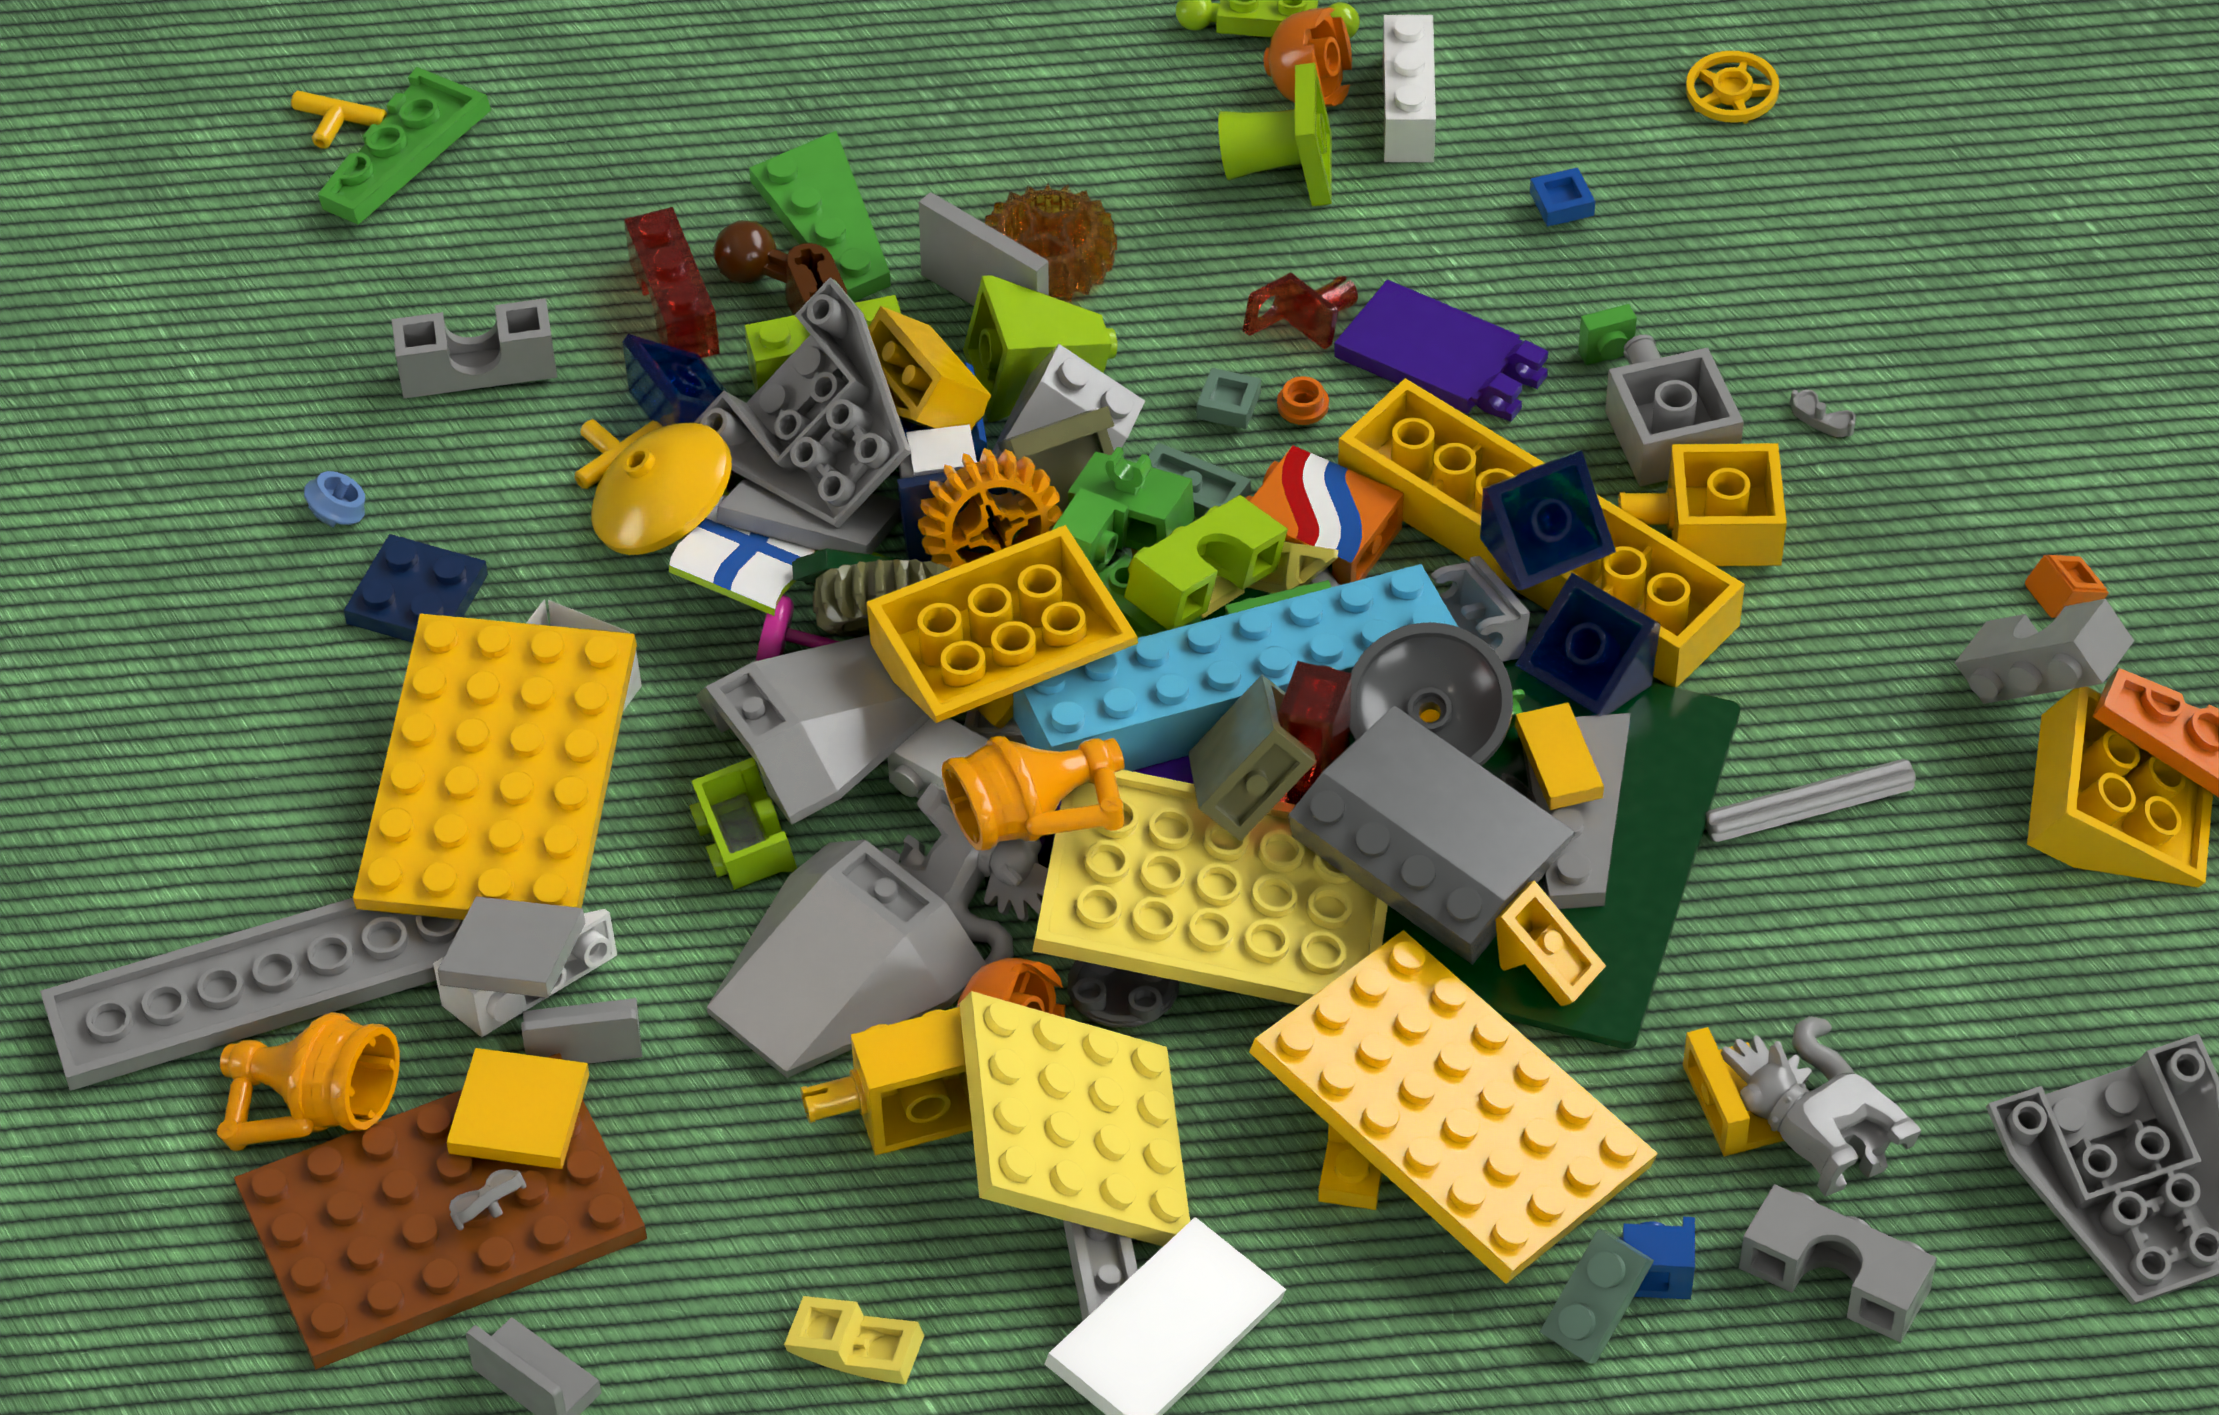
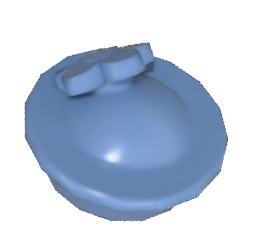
[304,471,365,528]

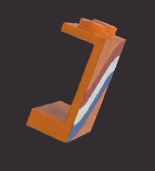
[1246,445,1404,585]

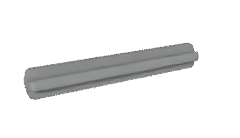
[1706,759,1916,842]

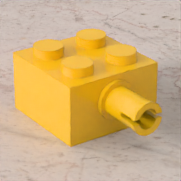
[1618,443,1787,566]
[800,1007,972,1156]

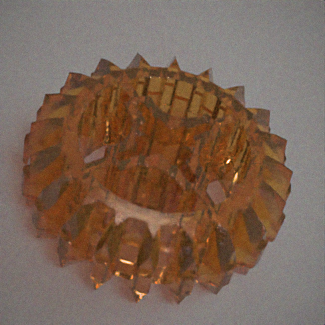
[985,183,1117,302]

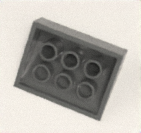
[1288,706,1575,965]

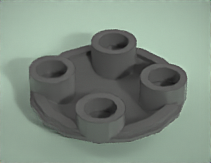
[1067,960,1179,1028]

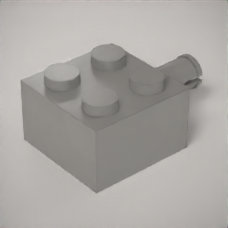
[1605,334,1744,486]

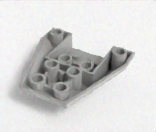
[694,277,911,528]
[696,635,930,825]
[707,840,987,1078]
[1986,1034,2219,1306]

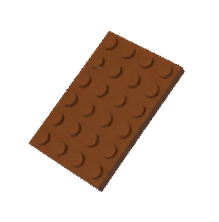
[234,1053,647,1370]

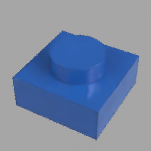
[1530,167,1595,227]

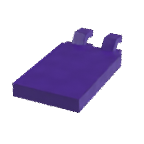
[1334,279,1548,422]

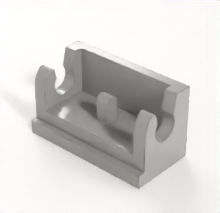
[1431,556,1530,662]

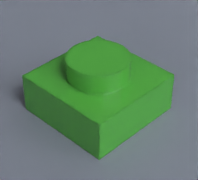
[1578,304,1637,365]

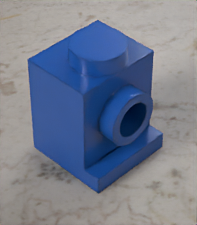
[1618,1217,1695,1300]

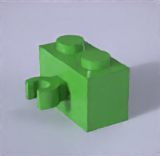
[1068,447,1195,550]

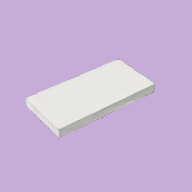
[1044,1217,1286,1415]

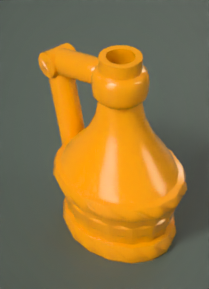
[942,736,1125,850]
[217,1012,400,1151]

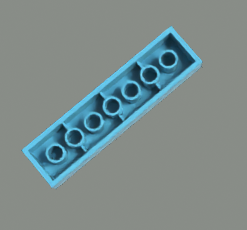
[1013,564,1458,771]

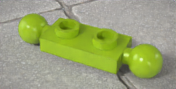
[1175,0,1360,38]

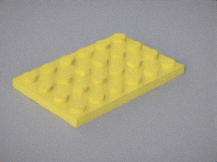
[1032,770,1388,1006]

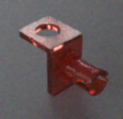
[1243,272,1358,349]

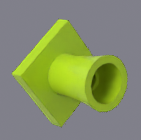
[1218,63,1332,207]

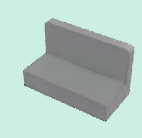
[521,998,642,1064]
[466,1317,601,1415]

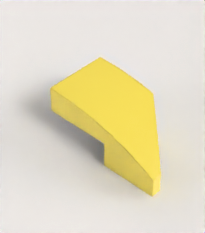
[1248,542,1339,593]

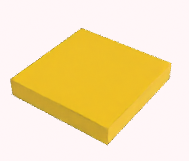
[446,1048,589,1169]

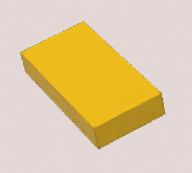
[1515,702,1604,810]

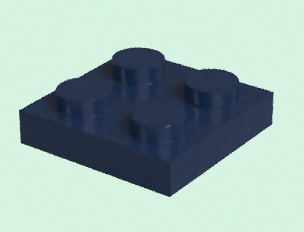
[344,534,488,643]

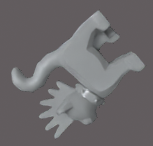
[882,783,1048,964]
[1721,1016,1921,1196]

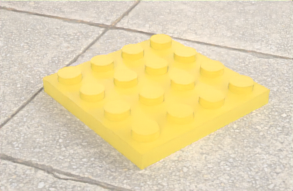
[959,991,1190,1246]

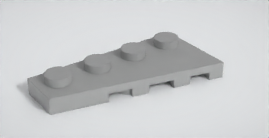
[1522,713,1631,909]

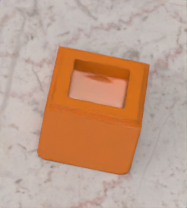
[2025,555,2109,618]

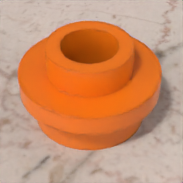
[1277,376,1329,425]

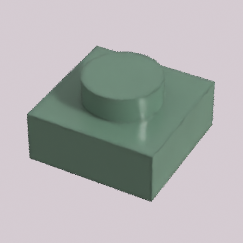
[1197,368,1261,429]

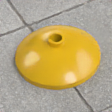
[591,423,732,555]

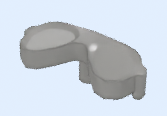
[1790,390,1856,438]
[449,1169,526,1230]

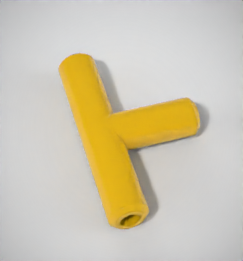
[291,90,388,149]
[574,419,663,489]

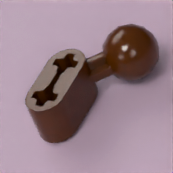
[713,220,848,315]

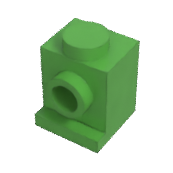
[1052,487,1129,571]

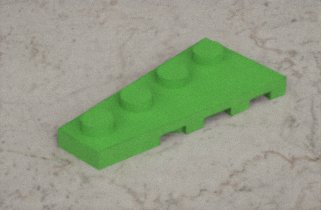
[318,66,491,225]
[749,131,891,302]

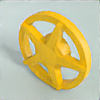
[1686,51,1779,124]

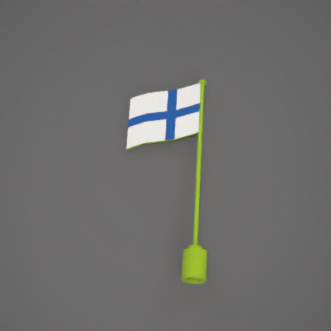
[669,487,884,616]

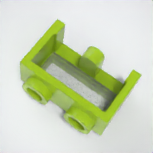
[689,757,797,890]

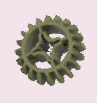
[812,559,950,638]

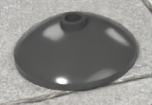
[1345,622,1513,766]

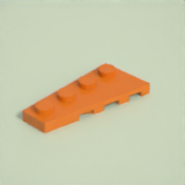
[2092,668,2219,797]

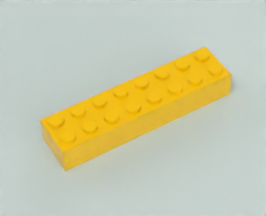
[1338,378,1745,688]

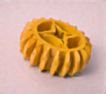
[918,448,1063,569]

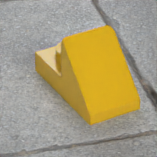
[1495,880,1606,1006]
[1318,1124,1383,1210]

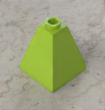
[963,275,1118,423]

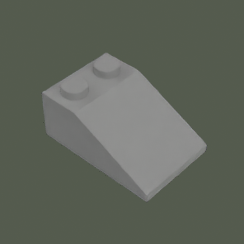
[992,344,1145,496]

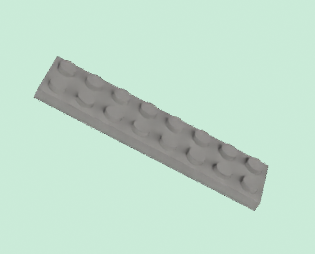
[40,898,463,1091]

